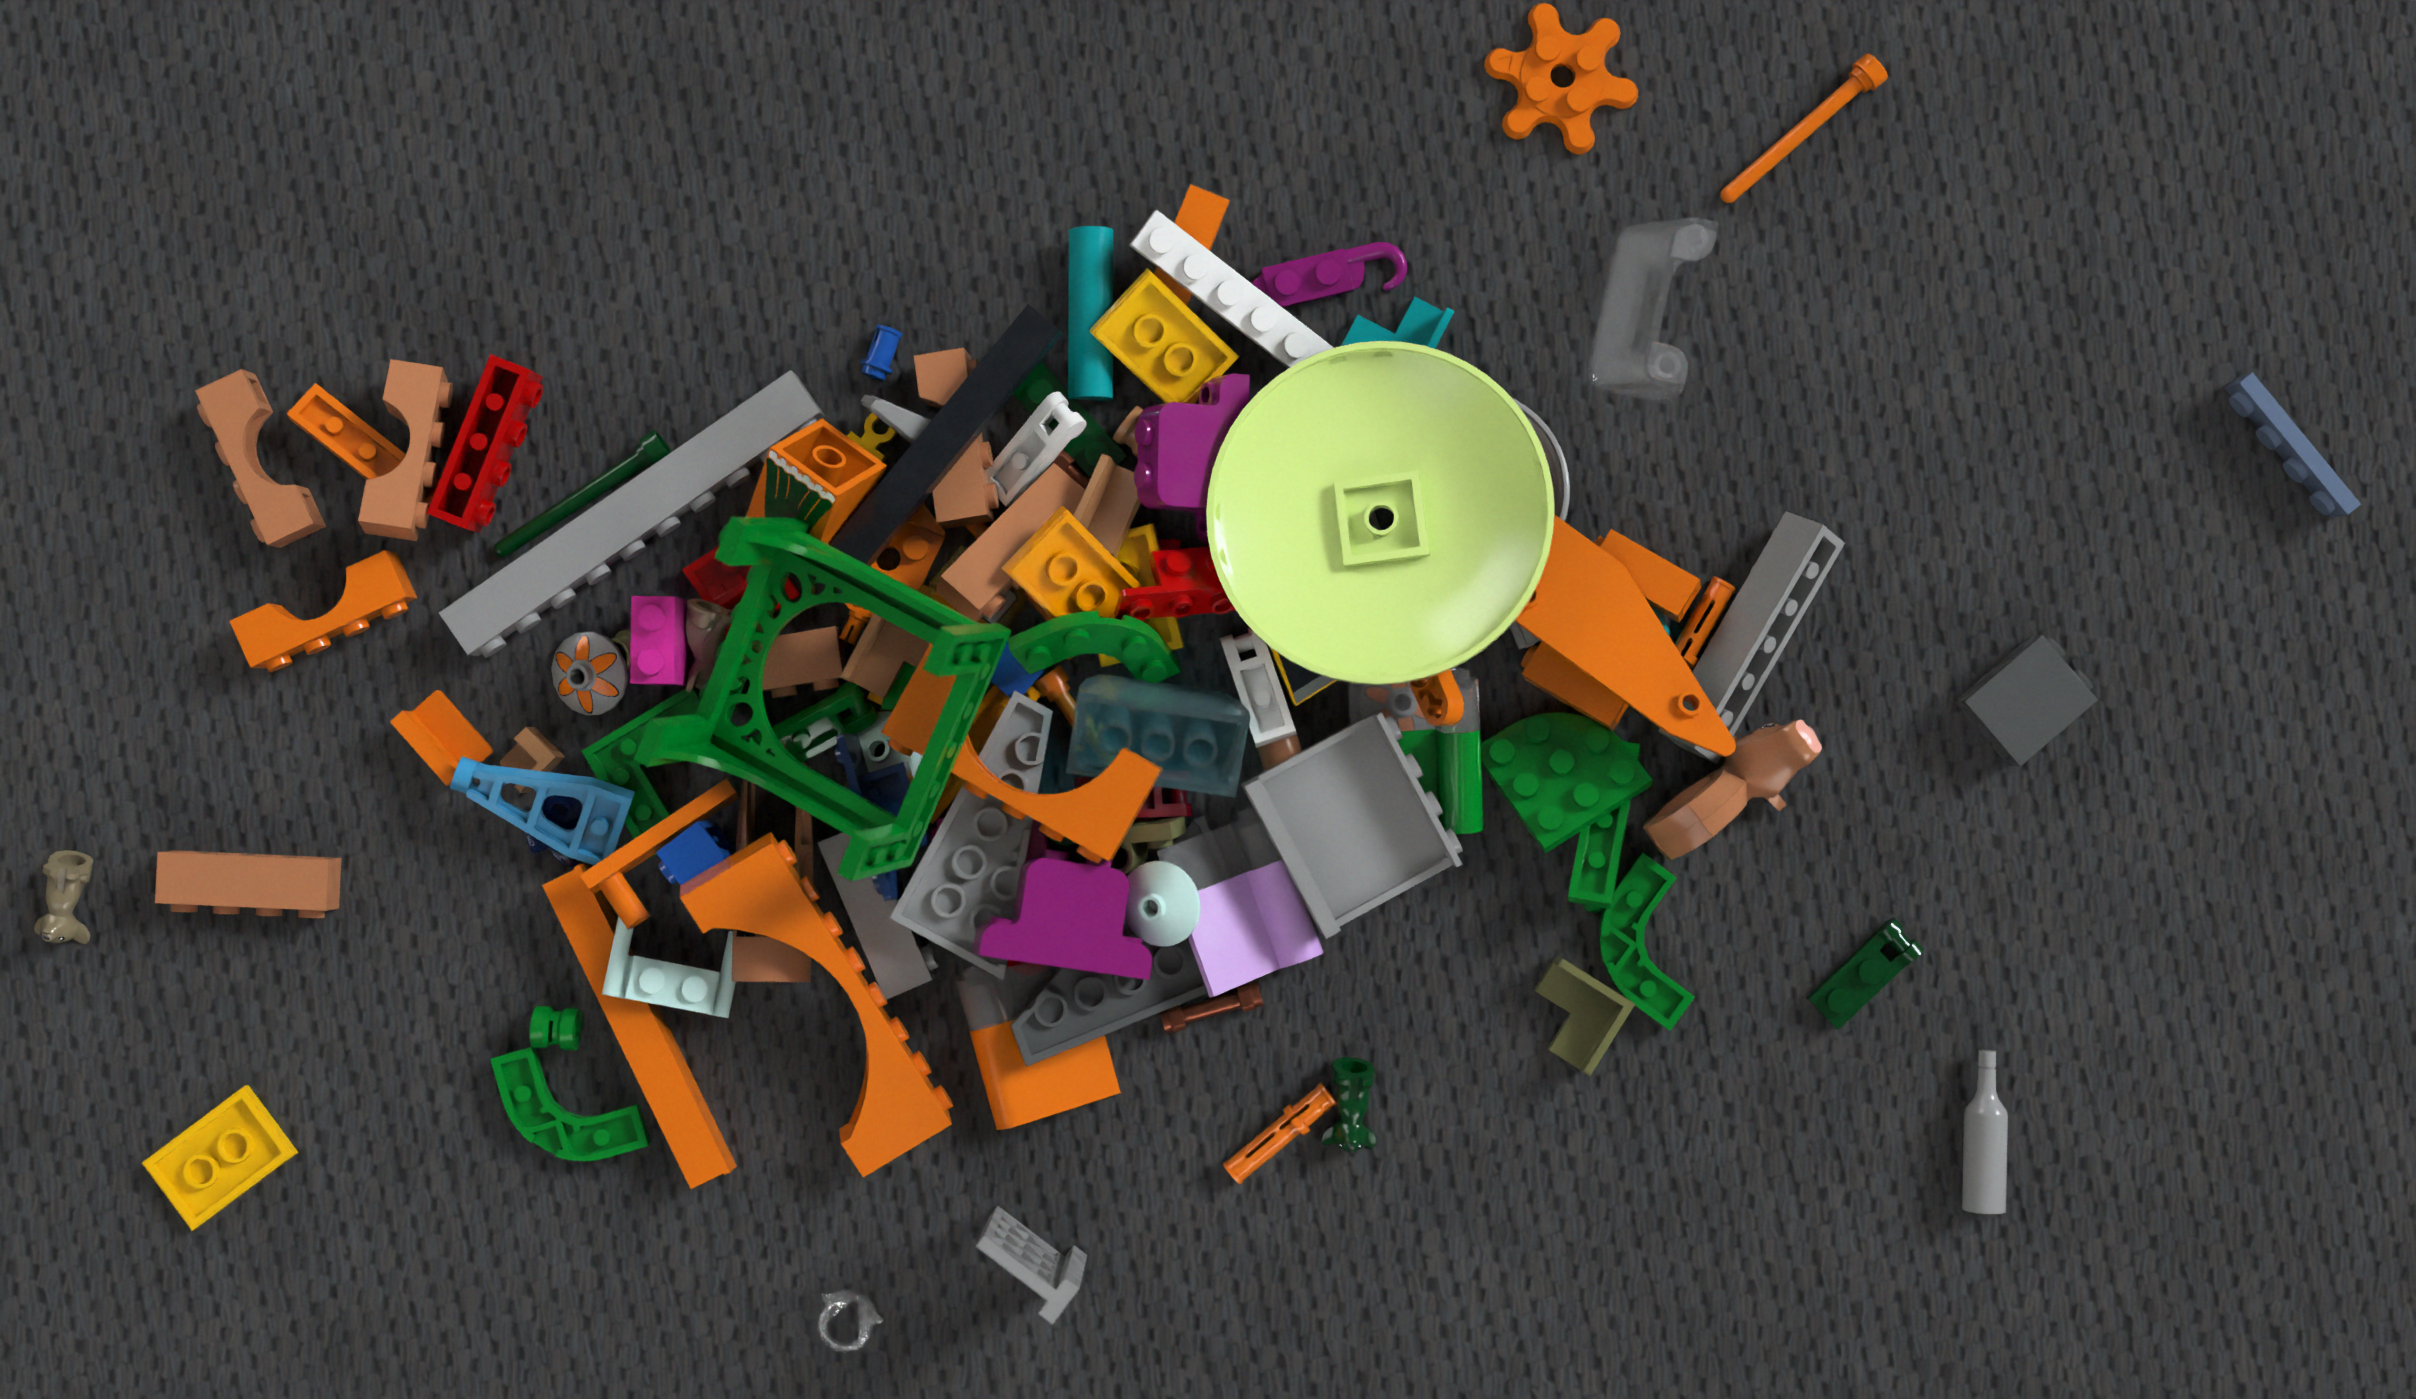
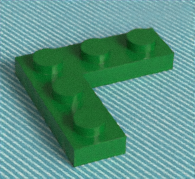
[581,687,700,860]

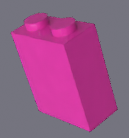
[630,596,694,686]

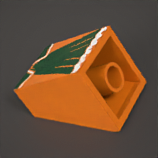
[746,418,887,545]

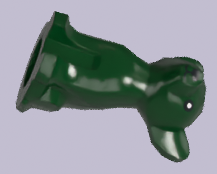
[1321,1057,1376,1152]

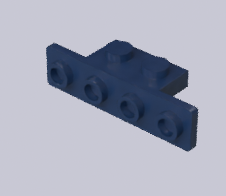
[835,733,932,901]

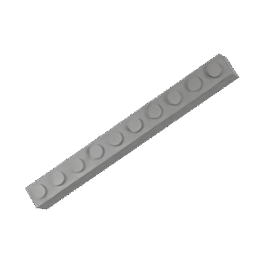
[439,370,825,658]

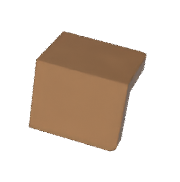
[500,727,565,793]

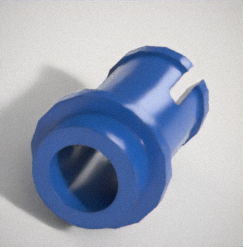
[860,324,902,382]

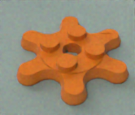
[1484,3,1638,155]

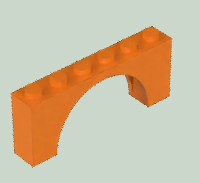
[881,643,1163,864]

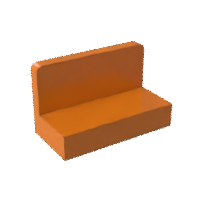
[390,690,493,786]

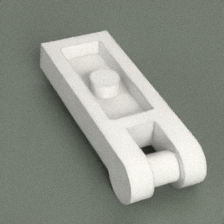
[987,391,1087,507]
[1220,628,1297,748]

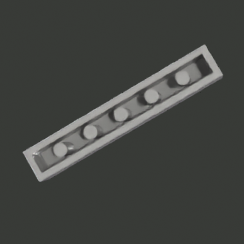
[1658,511,1845,764]

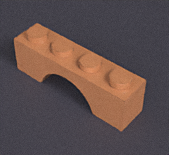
[914,347,999,529]
[358,359,453,541]
[195,369,326,548]

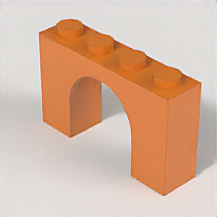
[1521,529,1701,731]

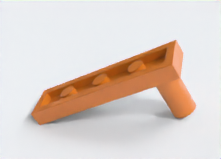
[579,778,739,930]

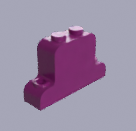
[1134,373,1250,546]
[972,849,1152,980]

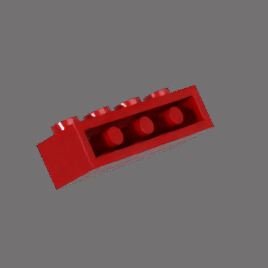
[426,354,543,533]

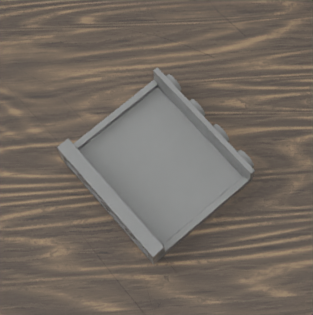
[1241,711,1463,939]

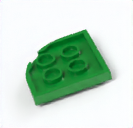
[1481,712,1652,854]

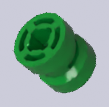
[530,1005,583,1051]

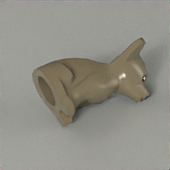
[685,598,733,693]
[34,850,94,944]

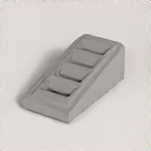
[860,394,932,444]

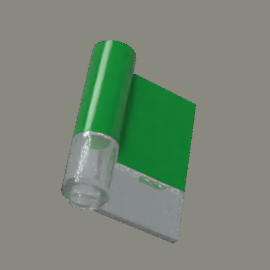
[1348,668,1484,834]

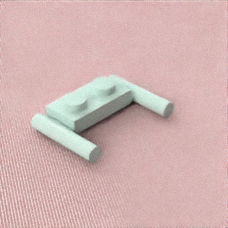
[602,916,745,1018]

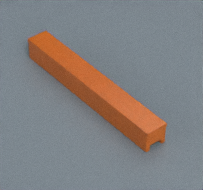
[542,863,737,1189]

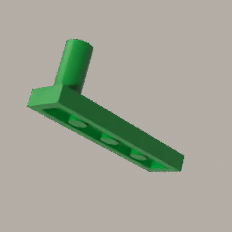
[1568,741,1640,913]

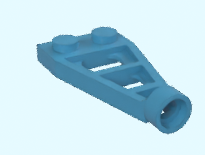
[450,756,635,865]

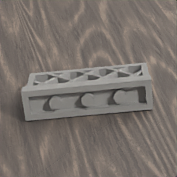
[976,1206,1087,1325]

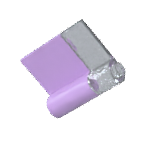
[1157,806,1323,997]

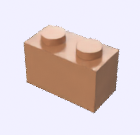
[758,626,846,698]

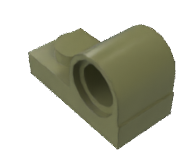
[1111,816,1186,875]

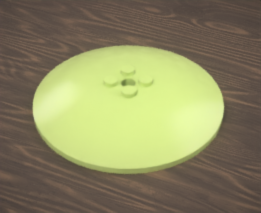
[1206,341,1554,685]

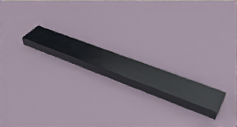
[829,304,1063,593]

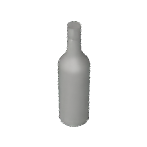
[1962,1050,2008,1214]

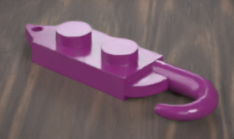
[1251,242,1407,308]

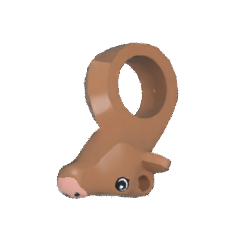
[1643,720,1822,860]

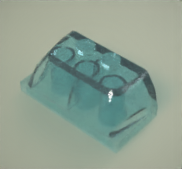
[1066,674,1250,798]

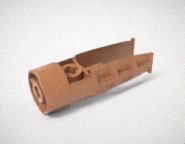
[731,762,814,982]

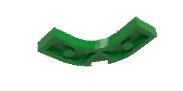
[1008,611,1181,688]
[1599,852,1695,1031]
[490,1046,652,1161]

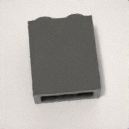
[1954,635,2098,767]

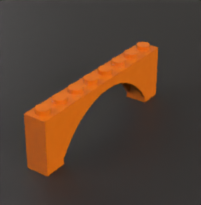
[680,832,953,1178]

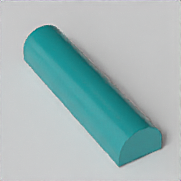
[1068,226,1114,401]

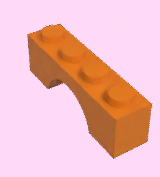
[229,550,418,672]

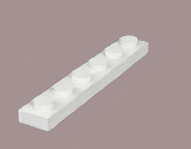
[1129,210,1334,369]

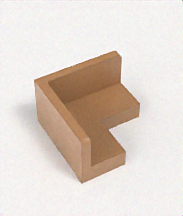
[840,613,930,699]

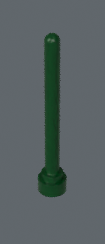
[493,429,671,558]

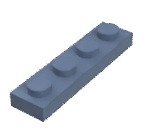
[2225,372,2361,518]

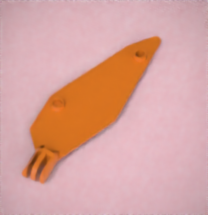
[1515,514,1736,757]

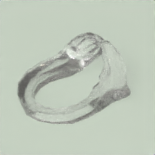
[817,1289,884,1353]

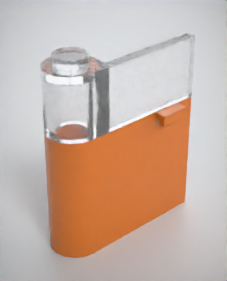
[956,962,1121,1130]

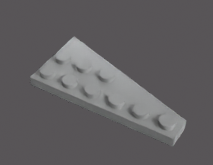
[890,691,1053,980]

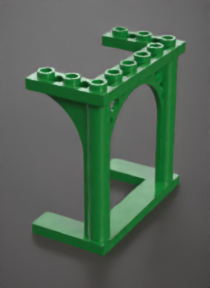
[634,517,1012,881]

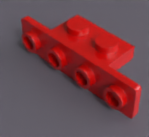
[1114,547,1236,621]

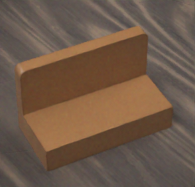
[1074,454,1141,558]

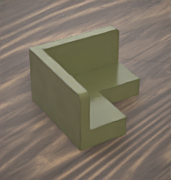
[1534,955,1635,1076]

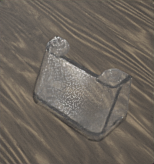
[1587,217,1719,405]

